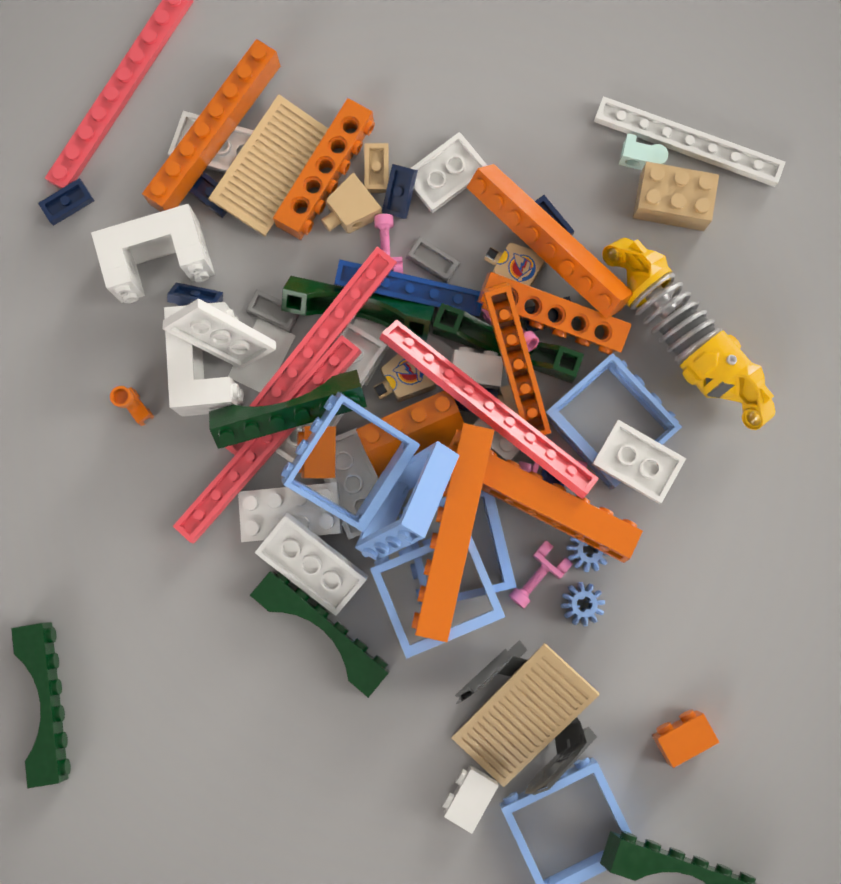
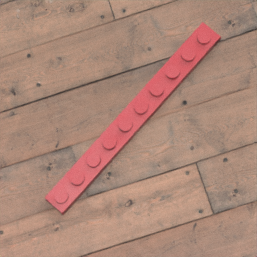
[45,0,193,189]
[225,246,397,455]
[379,320,599,499]
[173,335,362,544]

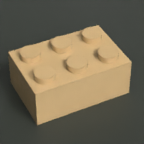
[633,161,719,231]

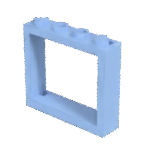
[546,353,682,490]
[281,392,420,533]
[355,441,459,560]
[399,490,516,605]
[370,536,505,659]
[499,757,632,884]

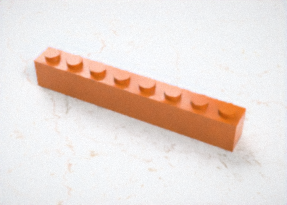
[142,39,281,212]
[467,164,633,319]
[411,423,495,642]
[448,436,643,563]

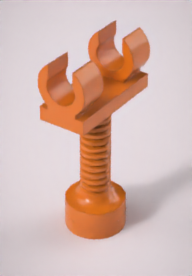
[110,386,154,426]

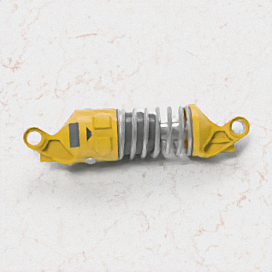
[602,238,776,430]

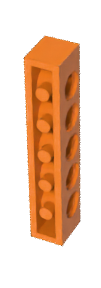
[273,98,375,240]
[477,272,632,355]
[482,282,551,435]

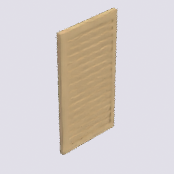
[208,94,328,237]
[451,643,600,787]

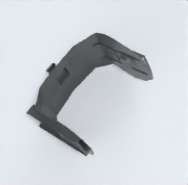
[455,640,597,795]

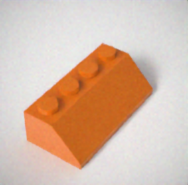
[356,390,464,478]

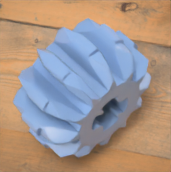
[566,536,608,572]
[560,582,605,626]

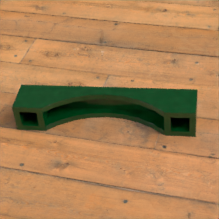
[281,276,435,342]
[433,303,584,384]
[209,370,367,449]
[250,571,390,698]
[11,622,71,789]
[600,830,757,884]

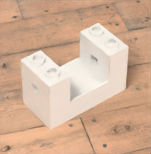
[91,204,215,303]
[164,302,244,417]

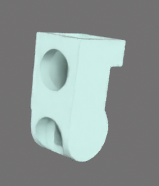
[619,133,668,170]

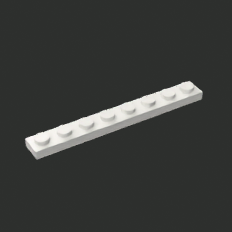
[594,96,786,187]

